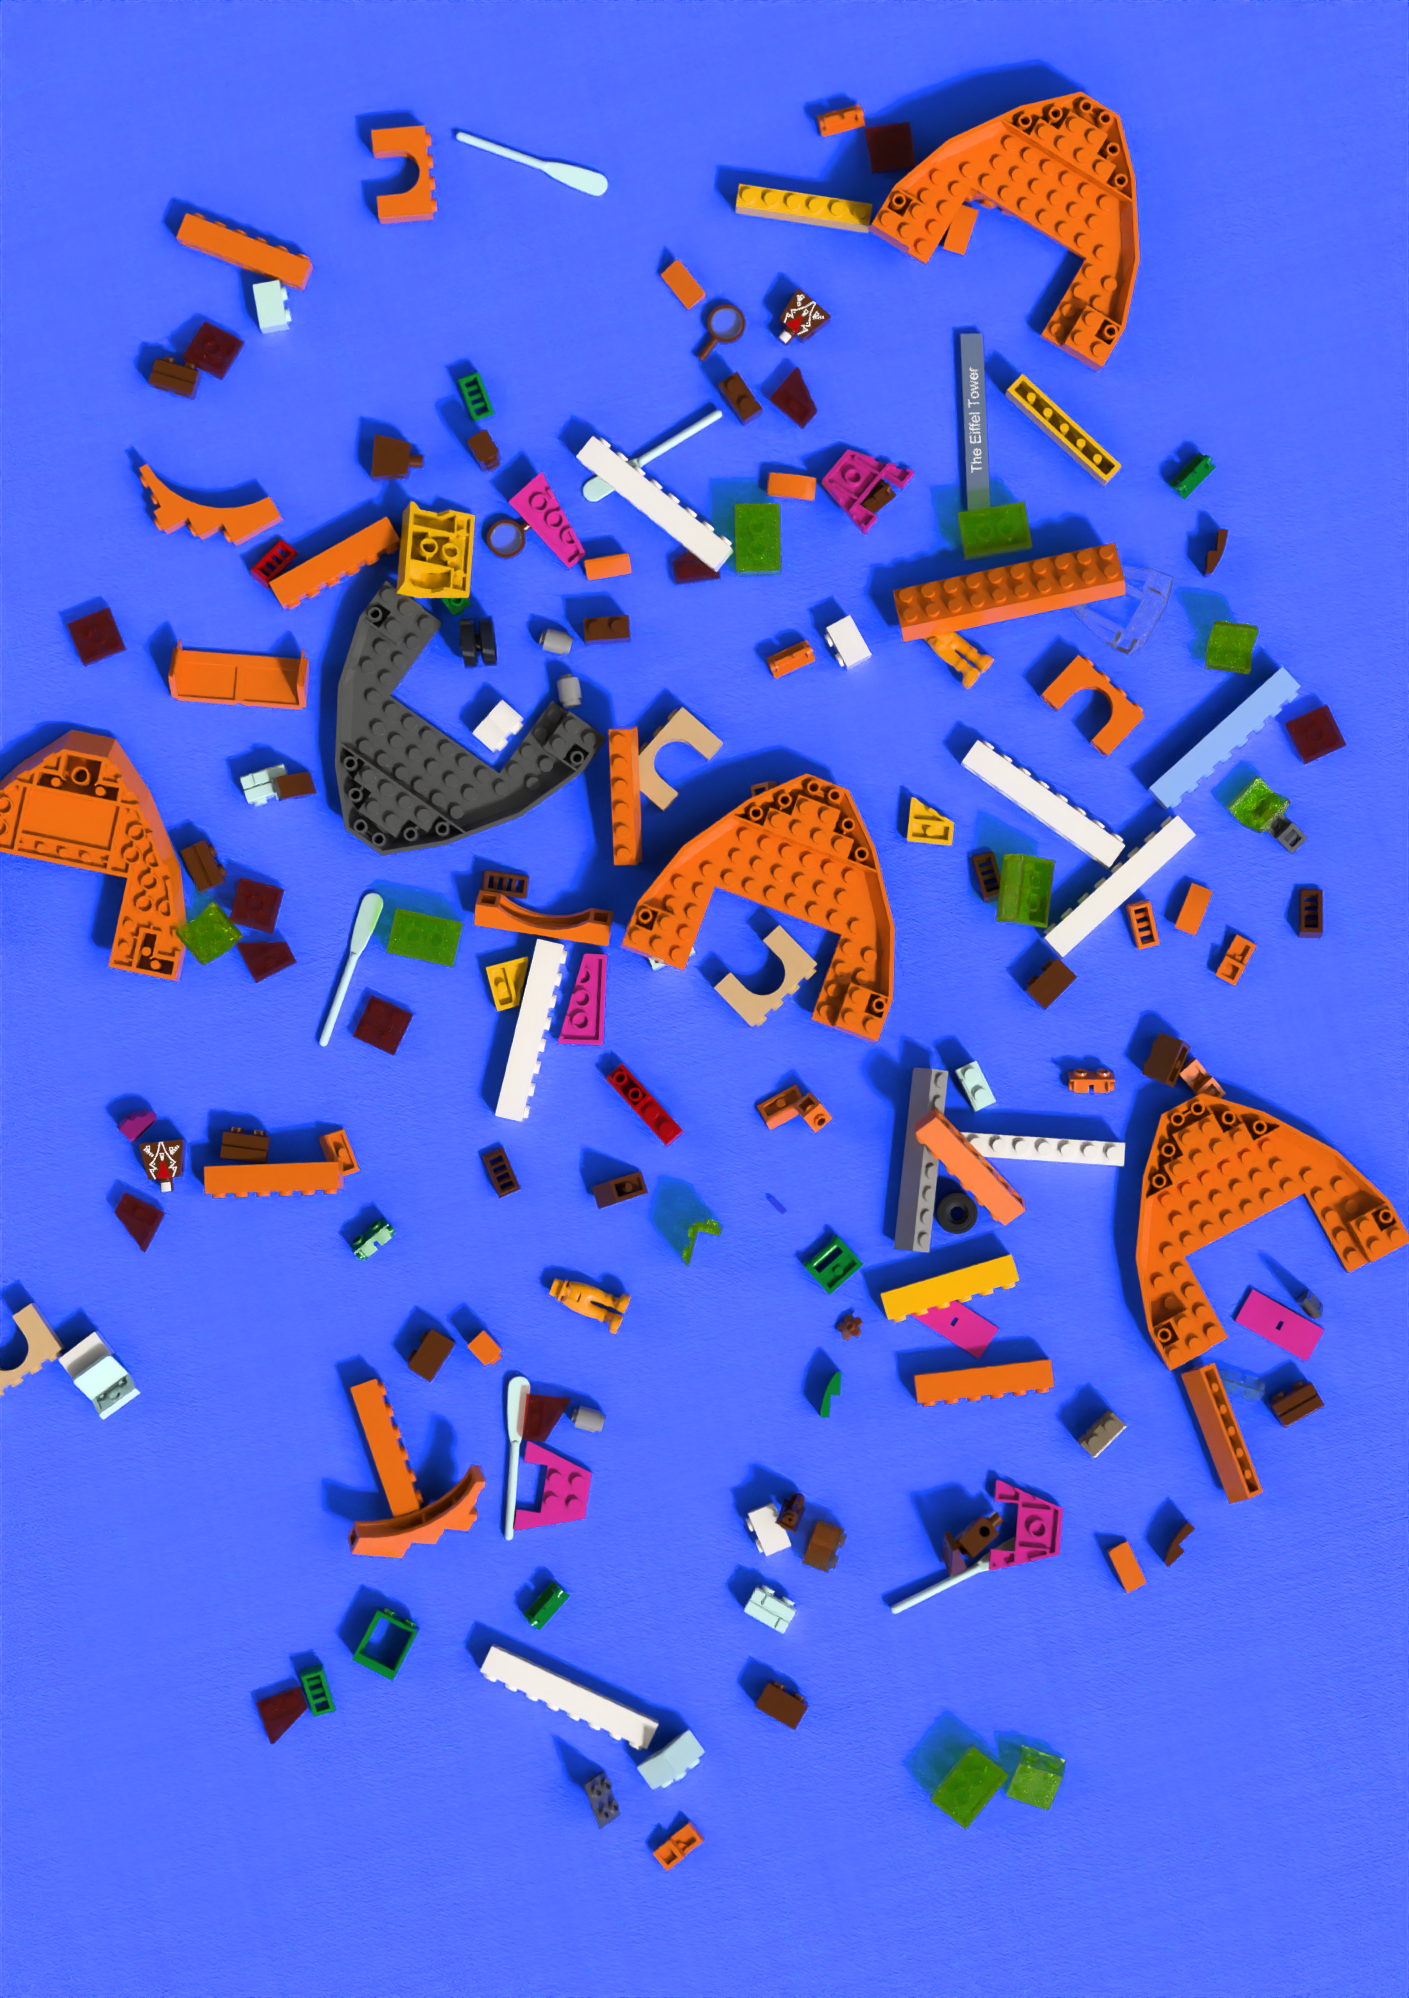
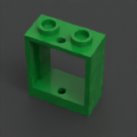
[352,1607,420,1681]

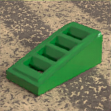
[457,371,495,422]
[301,1663,336,1717]

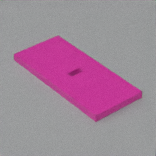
[1235,1289,1324,1362]
[910,1300,999,1359]

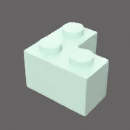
[637,1730,705,1790]

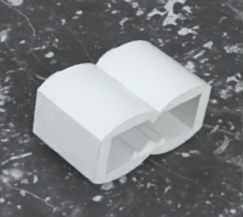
[472,700,524,753]

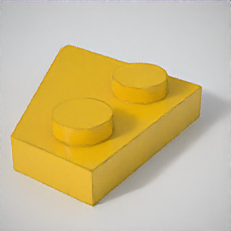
[907,797,954,846]
[486,956,529,1012]

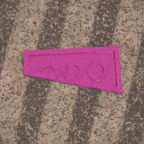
[508,471,586,569]
[558,954,607,1045]

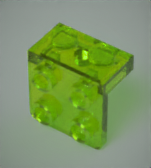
[1205,621,1258,674]
[1225,775,1291,833]
[176,902,243,966]
[681,1218,722,1266]
[1007,1745,1066,1810]

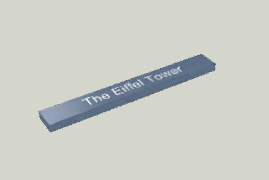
[960,333,990,513]

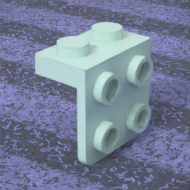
[73,1353,140,1420]

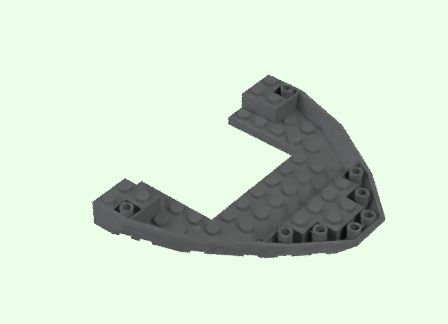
[335,581,607,856]

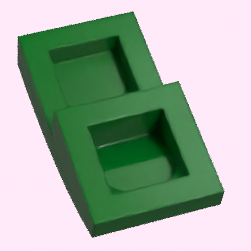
[820,1371,841,1418]

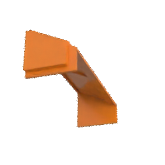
[168,640,310,710]

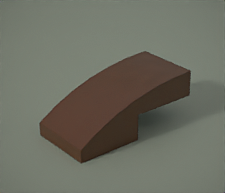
[1204,529,1228,577]
[273,772,317,801]
[1163,1520,1195,1567]

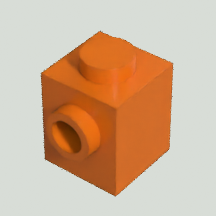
[793,1092,833,1133]
[467,1330,503,1366]

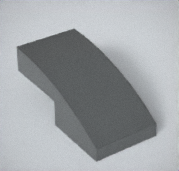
[1256,805,1308,854]

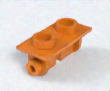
[816,104,866,138]
[766,640,816,679]
[1068,1069,1116,1093]

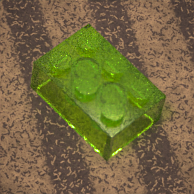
[956,502,1032,562]
[735,503,781,576]
[996,854,1055,928]
[386,908,465,969]
[929,1742,1009,1830]

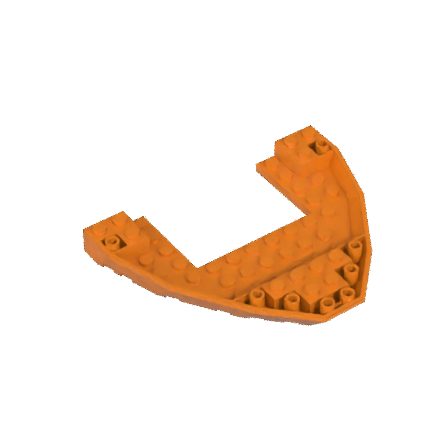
[868,92,1140,371]
[0,730,189,982]
[619,773,895,1043]
[1135,1093,1409,1371]

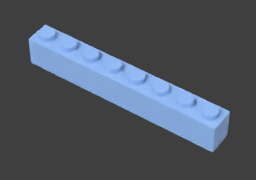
[1147,667,1301,810]

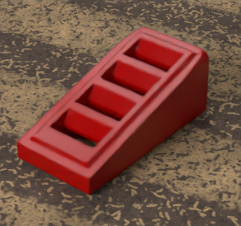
[251,539,298,589]

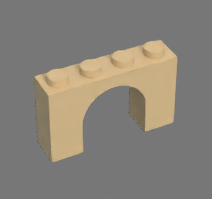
[638,707,723,812]
[714,925,817,1028]
[0,1303,65,1397]

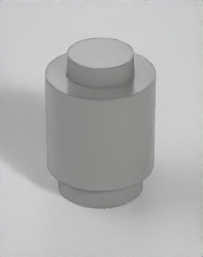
[539,628,573,655]
[556,674,582,708]
[571,1405,606,1433]

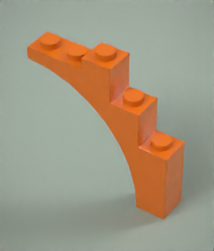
[139,464,283,546]
[347,1465,485,1558]

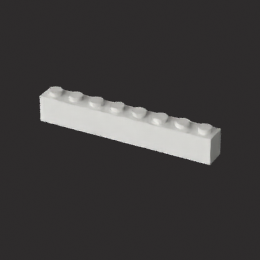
[576,436,734,572]
[960,740,1125,869]
[1043,815,1196,959]
[495,939,568,1122]
[960,1132,1125,1166]
[480,1643,659,1750]

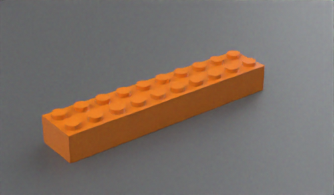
[893,543,1126,642]

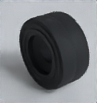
[936,1193,978,1234]

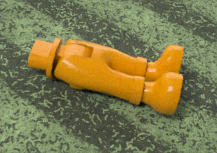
[924,632,994,690]
[549,1278,631,1335]

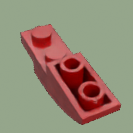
[605,1064,684,1147]

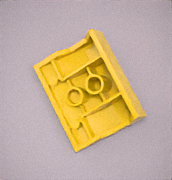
[396,501,475,598]

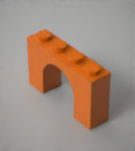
[371,125,438,224]
[1040,655,1145,758]

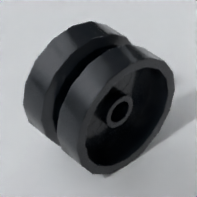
[459,616,497,669]

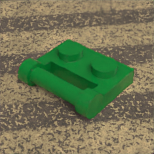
[802,1234,863,1295]

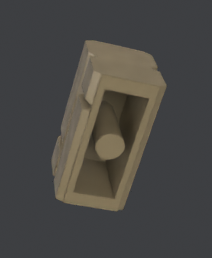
[1077,1409,1127,1459]

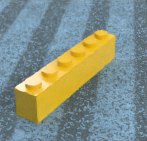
[736,184,873,233]
[1005,374,1122,487]
[880,1254,1020,1323]

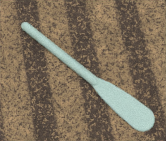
[456,132,608,196]
[583,410,722,502]
[319,893,383,1047]
[504,1376,530,1540]
[890,1537,1015,1614]

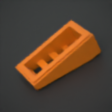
[1125,899,1160,950]

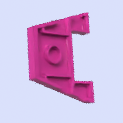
[822,449,915,535]
[514,1441,592,1530]
[988,1480,1063,1571]

